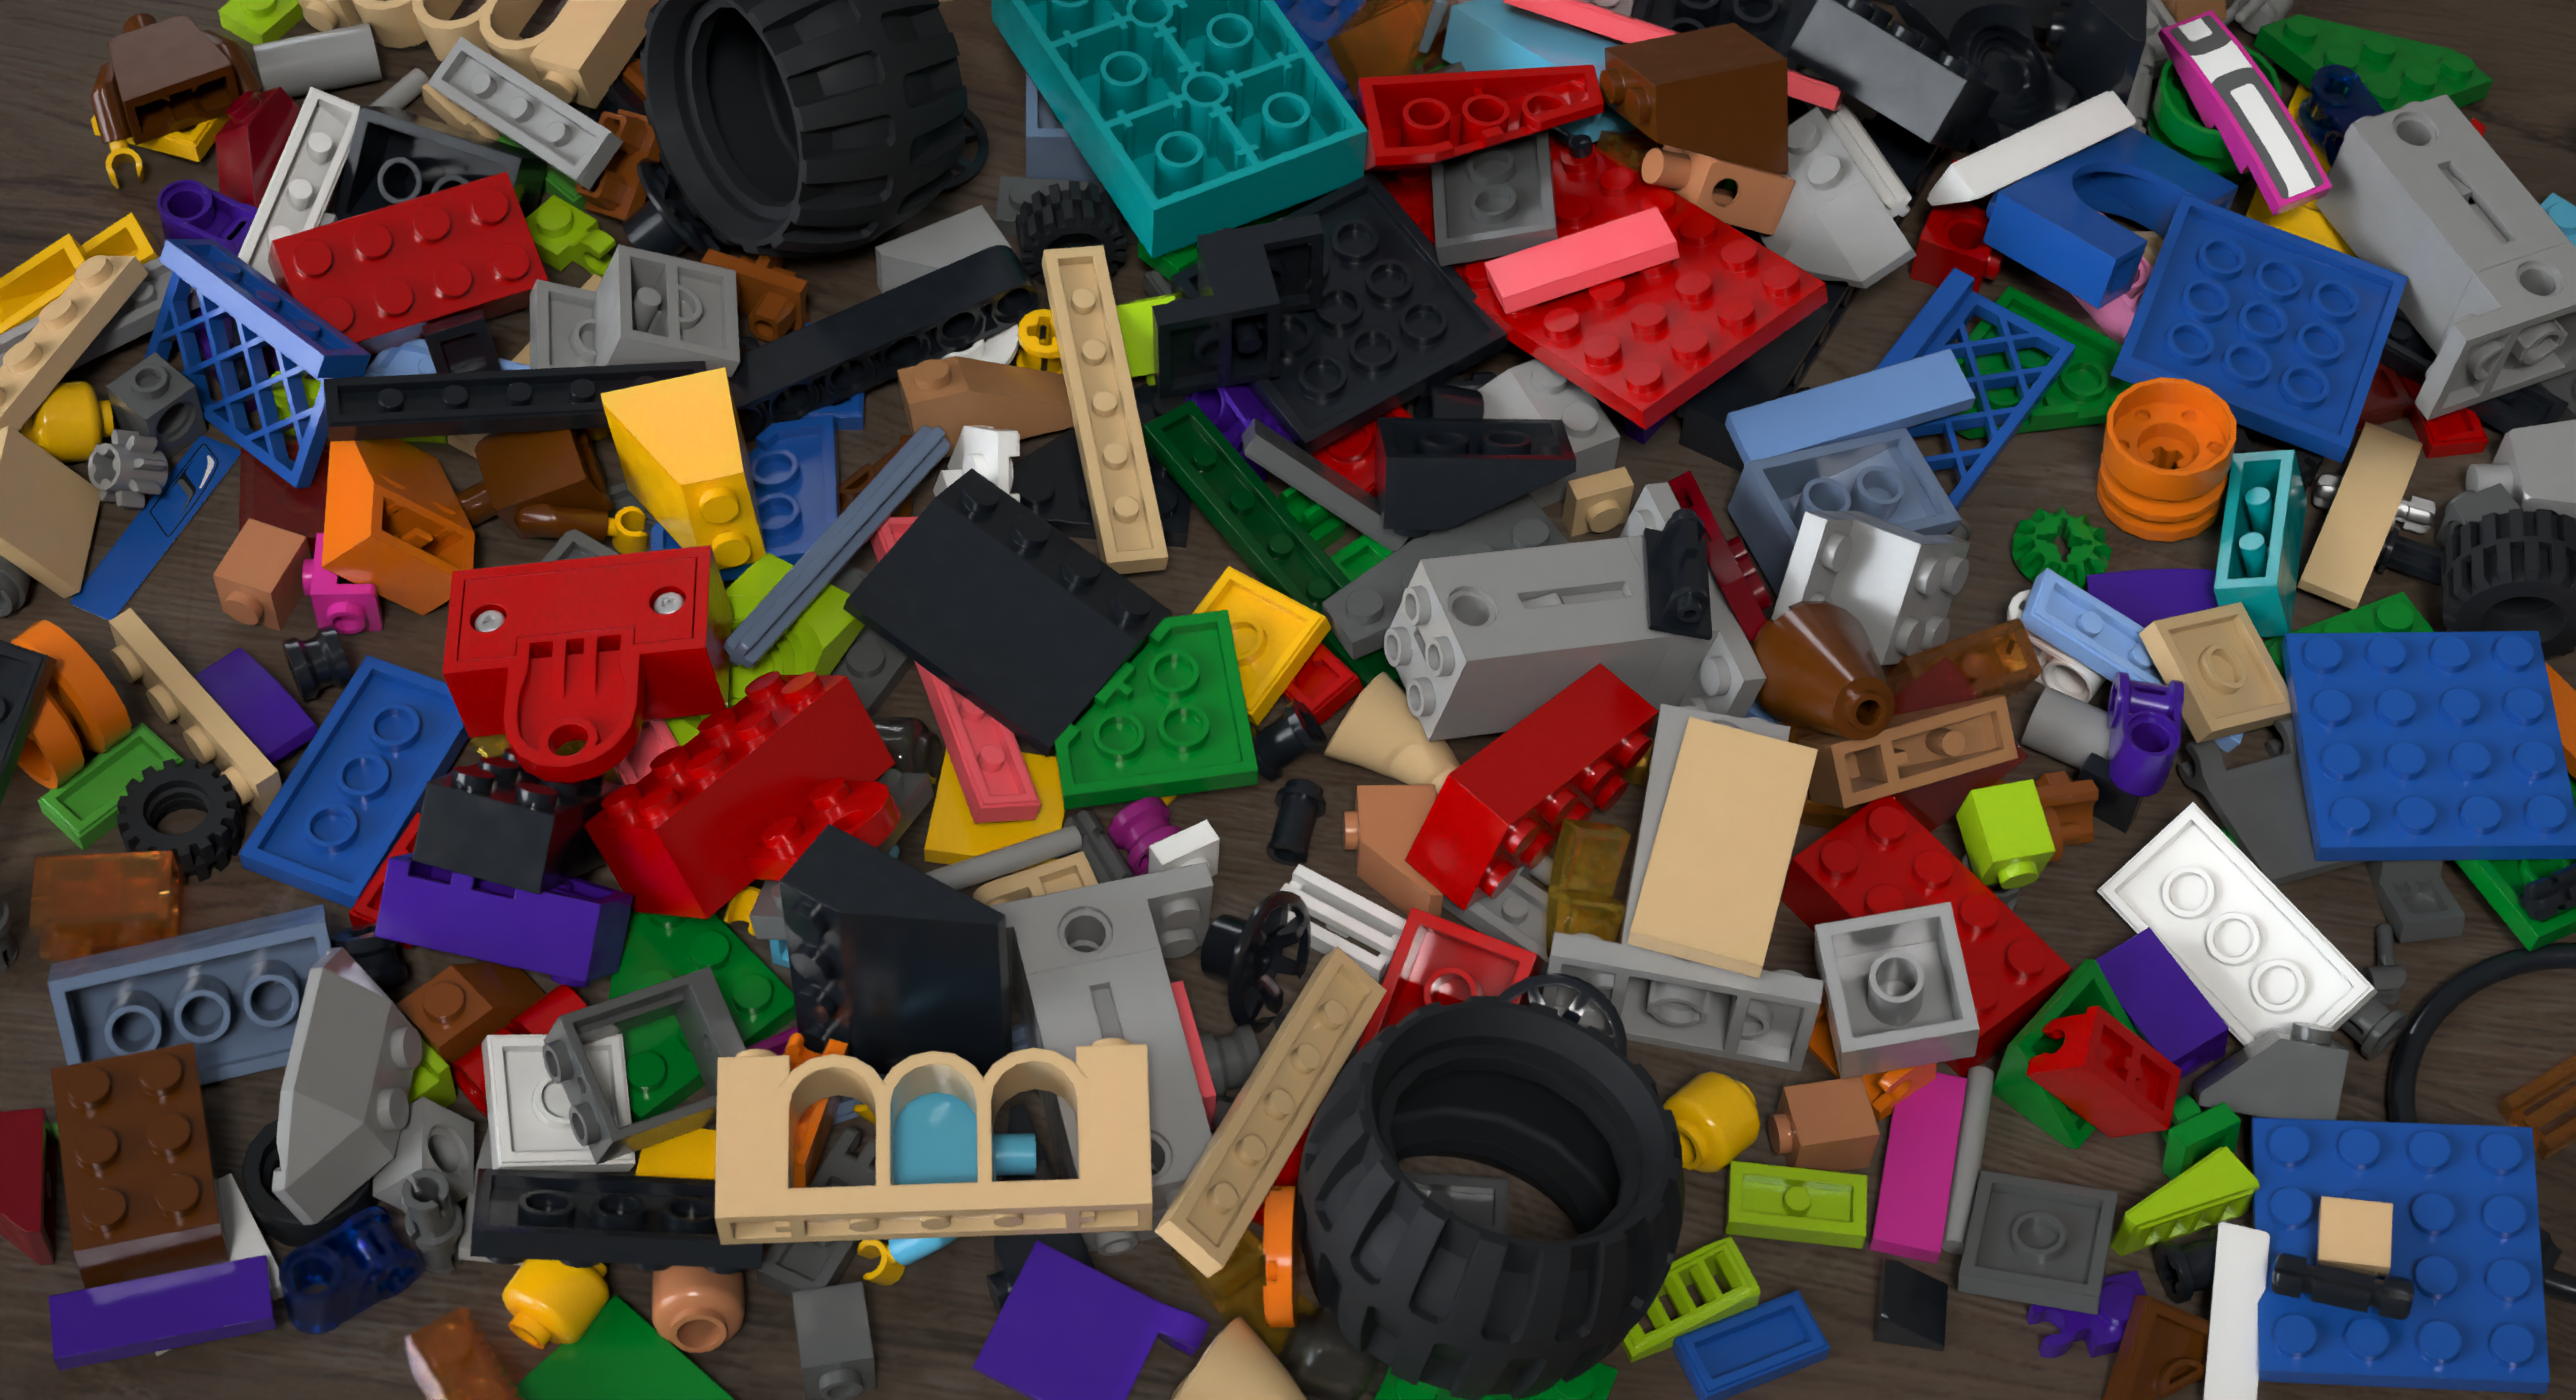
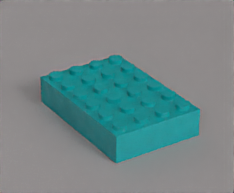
[991,0,1368,259]

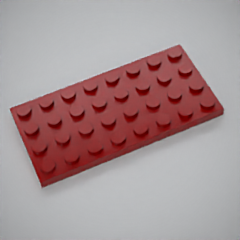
[1377,128,1828,430]

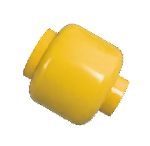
[20,381,114,463]
[1662,1071,1760,1174]
[502,1259,610,1349]

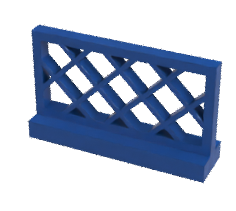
[144,239,371,488]
[1875,267,2076,512]

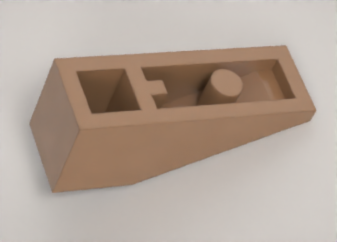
[897,356,1074,458]
[1798,694,2018,809]

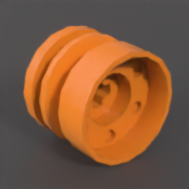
[2097,377,2236,542]

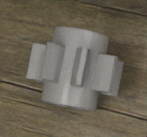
[88,429,168,509]

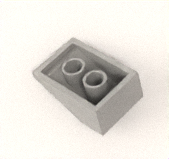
[1478,359,1620,508]

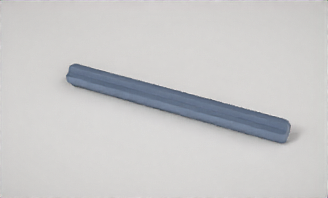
[724,425,950,668]

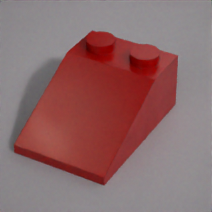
[1355,907,1544,1055]

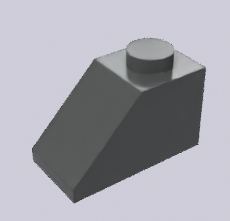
[2191,1022,2349,1120]

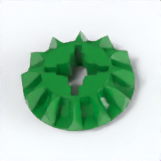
[2011,505,2112,590]

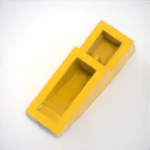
[0,212,162,334]

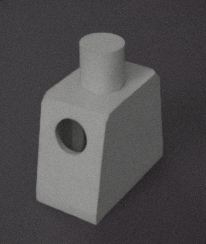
[2466,419,2576,520]

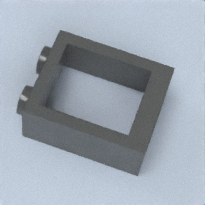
[542,967,746,1165]

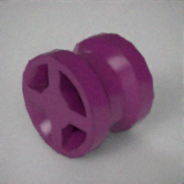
[1108,796,1182,876]

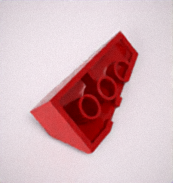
[1357,64,1604,172]

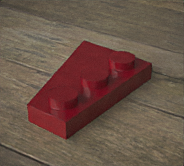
[1668,470,1774,642]

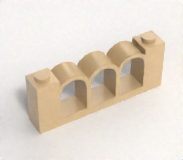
[298,0,659,109]
[715,1038,1153,1245]

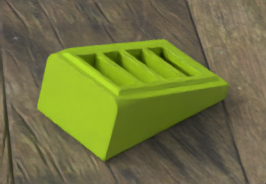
[2111,1146,2260,1257]
[1620,1236,1760,1363]

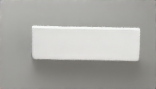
[238,87,360,284]
[1927,90,2136,206]

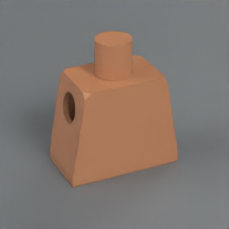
[1641,145,1796,235]

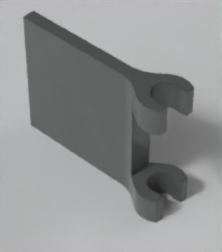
[2178,716,2366,886]

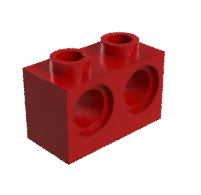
[1909,159,2017,294]

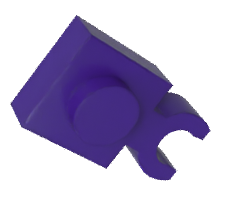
[2026,1270,2147,1358]

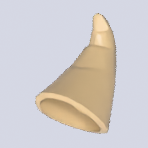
[1323,672,1460,798]
[1170,1315,1308,1400]

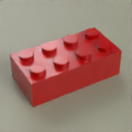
[268,171,549,355]
[1405,663,1659,911]
[1781,795,2072,1078]

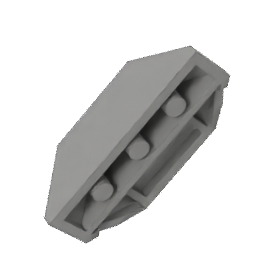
[1734,106,1917,289]
[272,947,422,1225]

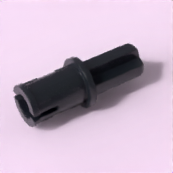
[2375,526,2442,585]

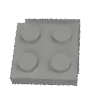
[529,244,740,377]
[1771,510,1971,665]

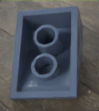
[1727,427,1962,597]

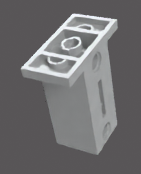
[2316,94,2576,420]
[1384,482,1767,742]
[1542,704,1824,1072]
[989,862,1214,1256]

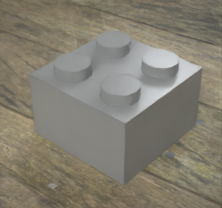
[1814,902,1980,1079]

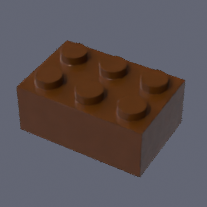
[51,1042,230,1289]

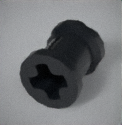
[1250,700,1327,782]
[2155,1228,2218,1304]

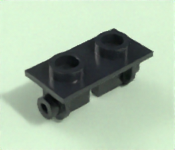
[1643,508,1713,640]

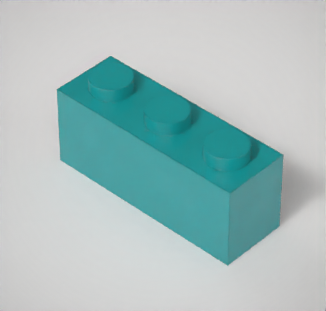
[2214,449,2307,637]

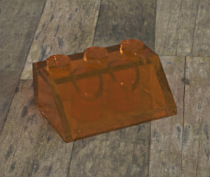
[1326,0,1459,100]

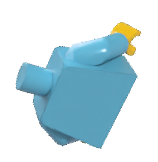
[853,1092,1036,1286]

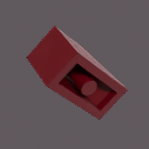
[215,86,301,208]
[0,1107,57,1265]

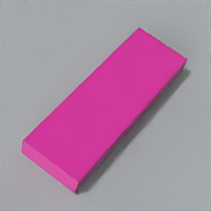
[1869,1072,1967,1264]

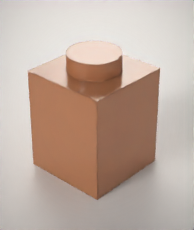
[213,518,311,631]
[1768,1076,1880,1172]

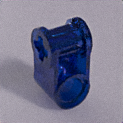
[2297,64,2387,168]
[279,1206,423,1334]

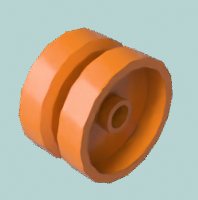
[11,620,132,789]

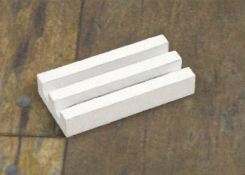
[1265,864,1407,983]

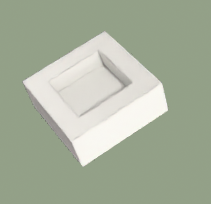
[1148,819,1220,877]

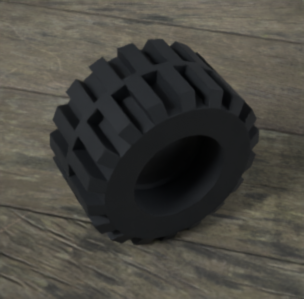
[2441,508,2576,660]

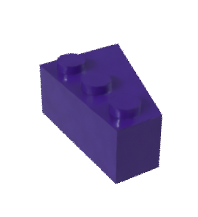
[374,852,633,987]

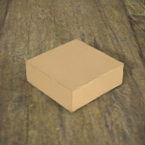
[2316,1196,2393,1277]

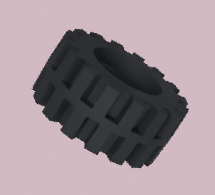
[116,758,245,885]

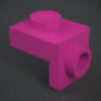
[302,533,383,634]

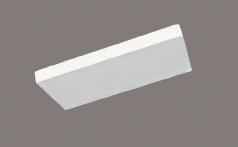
[2097,802,2378,1047]

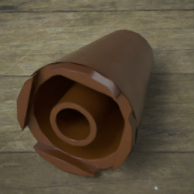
[1751,601,1895,740]

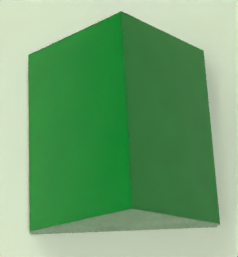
[1992,959,2138,1149]

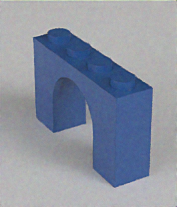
[1982,127,2239,309]

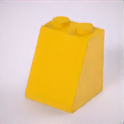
[601,367,766,570]

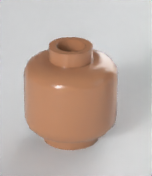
[652,1266,745,1353]

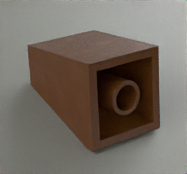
[1600,23,1788,174]

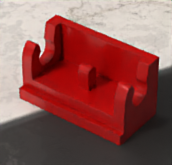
[2026,1005,2182,1138]

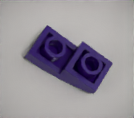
[2087,568,2218,628]
[193,647,318,764]

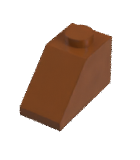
[396,962,546,1085]

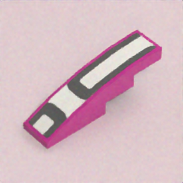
[2158,10,2333,216]

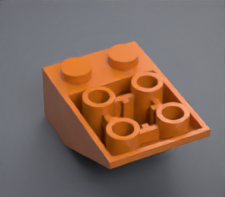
[321,438,475,616]

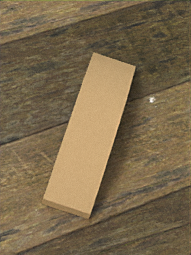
[2297,422,2423,609]

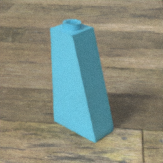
[1442,0,1638,142]

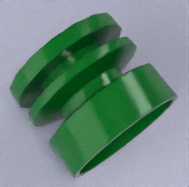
[2145,45,2282,186]

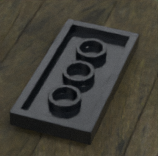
[470,1168,763,1274]

